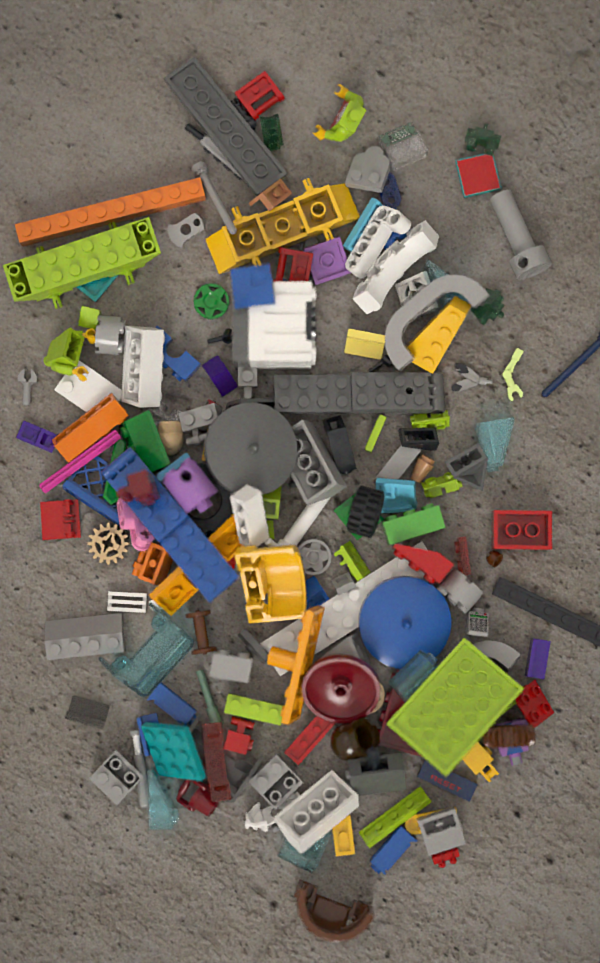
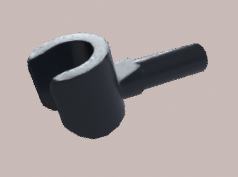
[207,328,233,344]
[368,355,392,372]

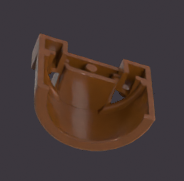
[294,879,374,942]

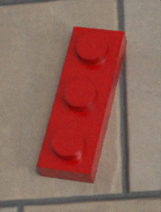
[284,715,336,765]

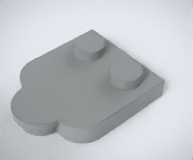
[345,146,391,193]

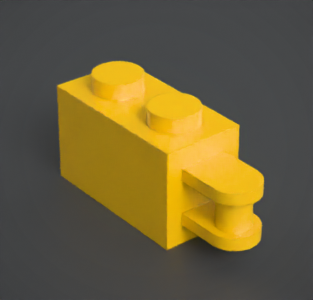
[462,742,499,783]

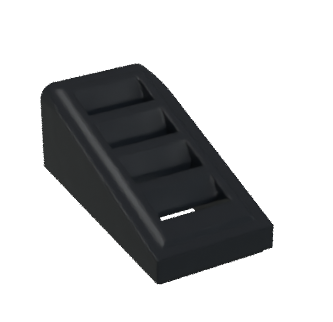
[398,428,439,451]

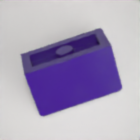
[525,638,551,679]

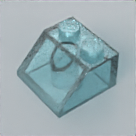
[277,832,332,873]

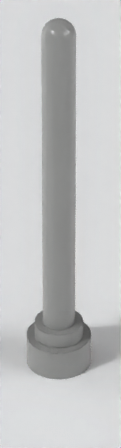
[192,162,237,234]

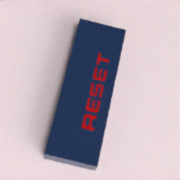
[417,759,478,802]

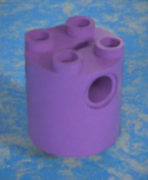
[163,457,217,514]

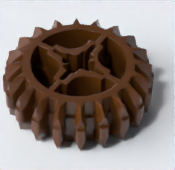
[483,724,536,748]

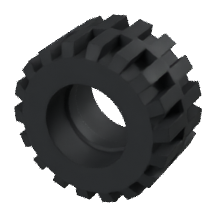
[347,485,385,538]

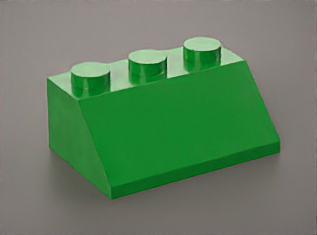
[121,410,170,474]

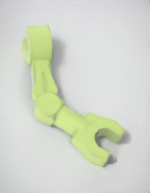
[502,348,524,401]

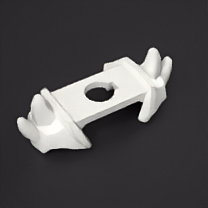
[245,791,300,832]

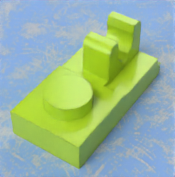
[334,541,371,581]

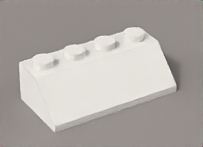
[121,326,165,407]
[274,770,359,854]

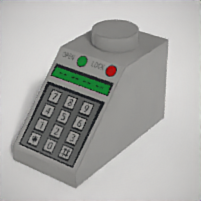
[465,608,488,637]

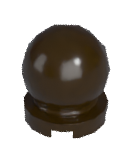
[330,717,380,761]

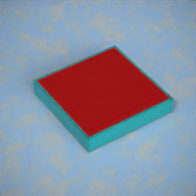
[455,152,501,198]

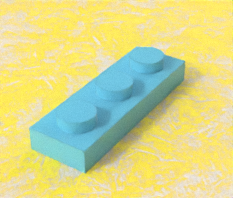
[343,198,384,253]

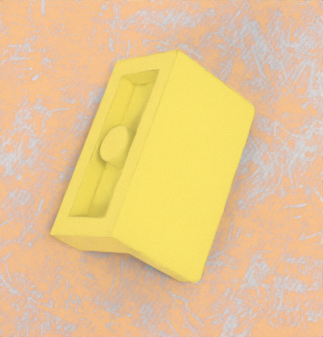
[344,329,385,360]

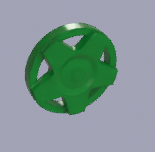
[194,284,229,319]

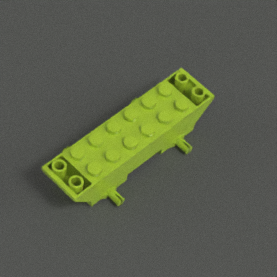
[3,217,161,309]

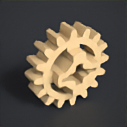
[87,523,130,565]

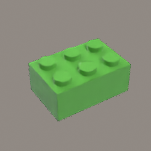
[381,503,446,546]

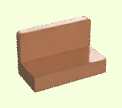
[249,178,292,211]

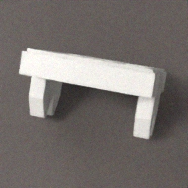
[395,271,439,316]

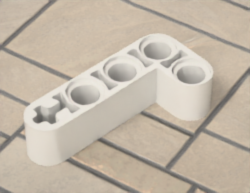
[345,206,411,279]

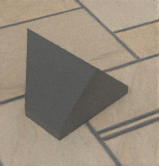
[445,443,488,491]

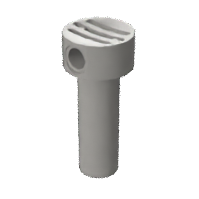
[490,189,552,280]

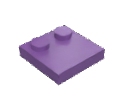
[303,236,351,285]

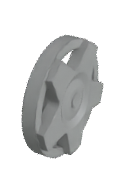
[298,539,331,575]

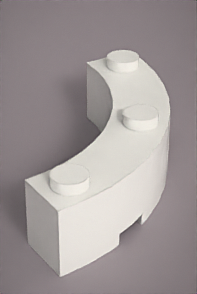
[352,220,439,314]

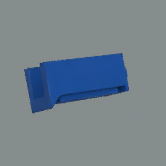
[147,682,197,726]
[370,825,417,875]

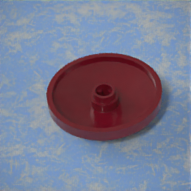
[302,654,380,723]

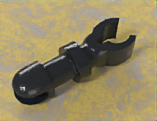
[230,98,257,130]

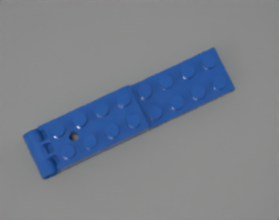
[101,447,240,602]

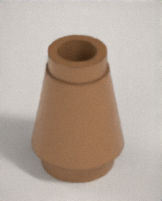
[410,454,435,483]

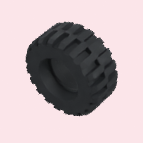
[167,463,234,537]

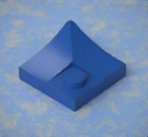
[230,264,276,309]

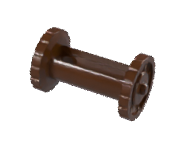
[185,610,217,655]

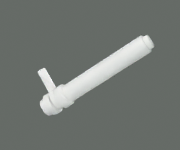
[264,497,331,547]

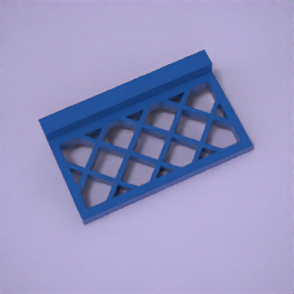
[62,456,127,531]

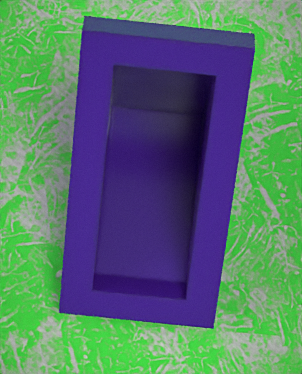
[202,355,238,397]

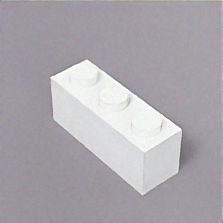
[230,485,269,547]

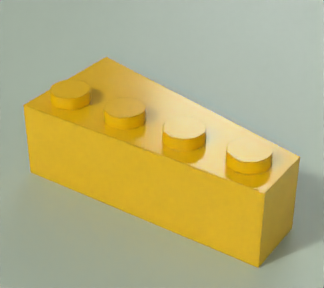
[406,296,472,374]

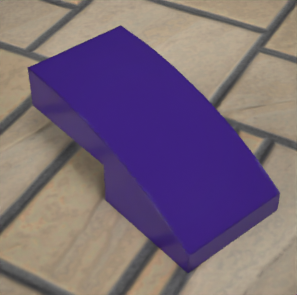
[16,420,57,453]

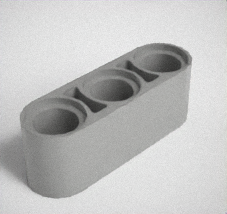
[374,437,422,480]

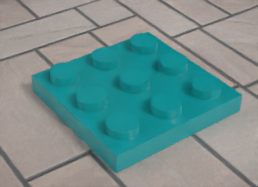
[141,722,206,781]

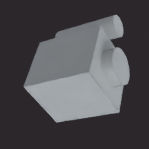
[238,367,258,398]

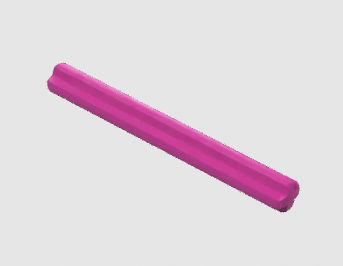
[39,430,121,493]

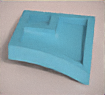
[376,478,418,513]

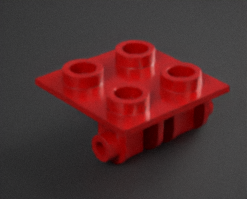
[40,499,81,540]
[515,680,554,728]

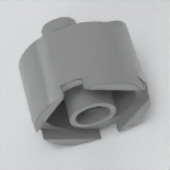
[95,315,126,355]
[437,569,483,614]

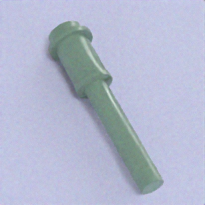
[196,670,224,731]

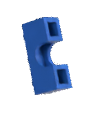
[155,325,201,382]

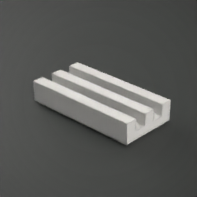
[107,591,147,613]

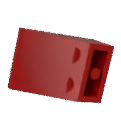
[391,544,454,584]

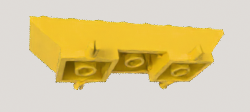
[205,178,360,275]

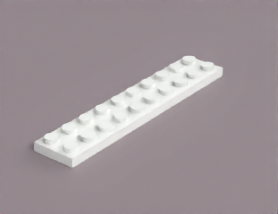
[260,541,429,676]

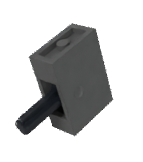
[345,746,406,796]

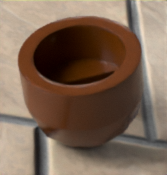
[486,551,503,568]

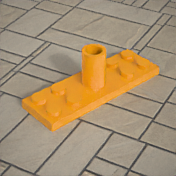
[149,514,244,616]
[267,605,325,725]

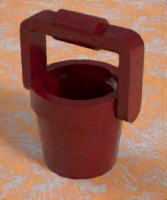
[176,779,220,817]

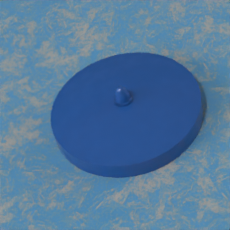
[358,576,451,669]

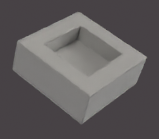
[331,572,356,595]

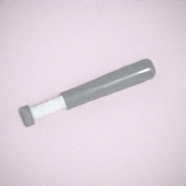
[130,730,151,807]

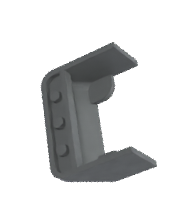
[189,714,264,803]

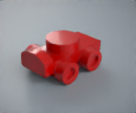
[431,847,460,868]

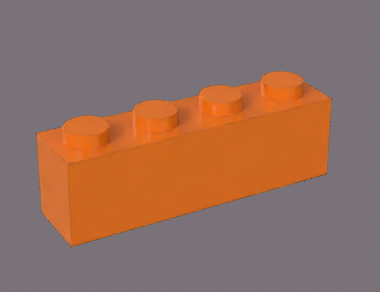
[52,393,129,463]

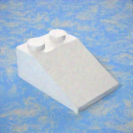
[54,361,122,412]

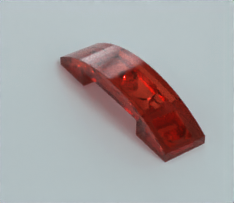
[202,722,231,802]

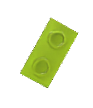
[410,410,450,430]
[421,472,462,499]

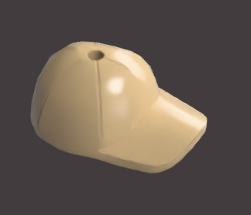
[157,421,184,456]

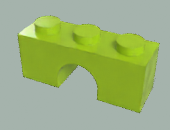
[224,693,284,726]

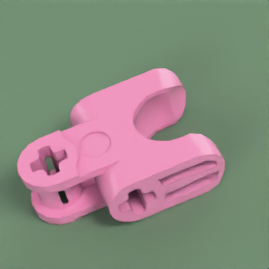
[117,498,155,551]

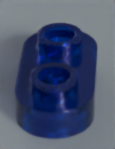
[379,172,401,209]

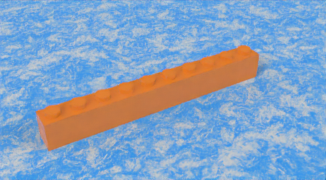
[15,177,206,247]

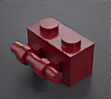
[117,469,160,506]

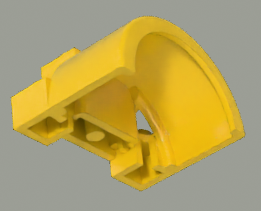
[235,545,307,624]

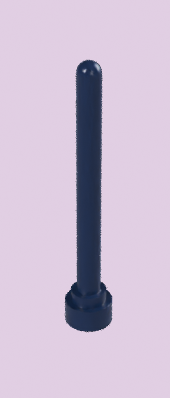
[541,332,600,397]

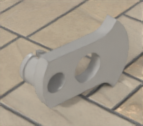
[168,213,206,248]

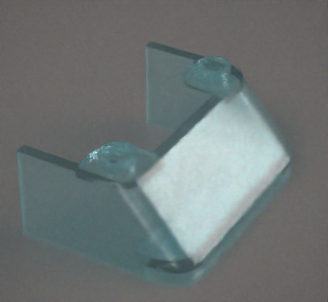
[98,602,194,697]

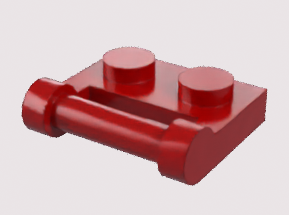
[235,71,285,121]
[273,247,314,282]

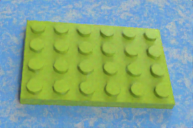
[387,638,524,777]

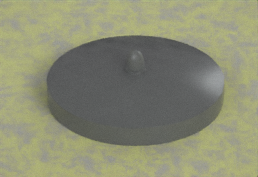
[204,402,297,495]

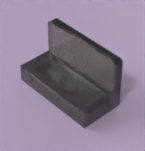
[65,696,110,729]

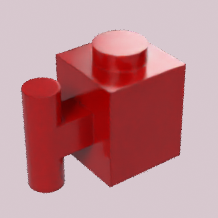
[224,716,255,755]

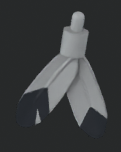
[451,363,493,392]

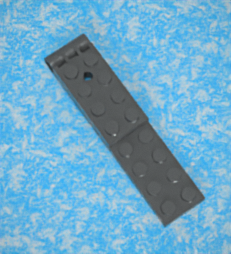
[273,372,445,414]

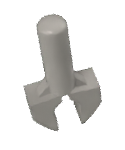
[18,369,38,406]

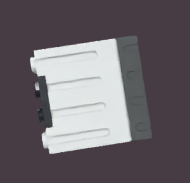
[233,282,316,370]

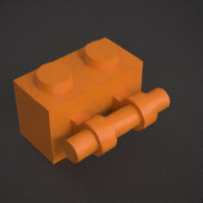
[132,542,173,585]

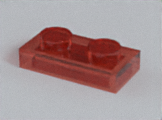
[454,536,471,575]

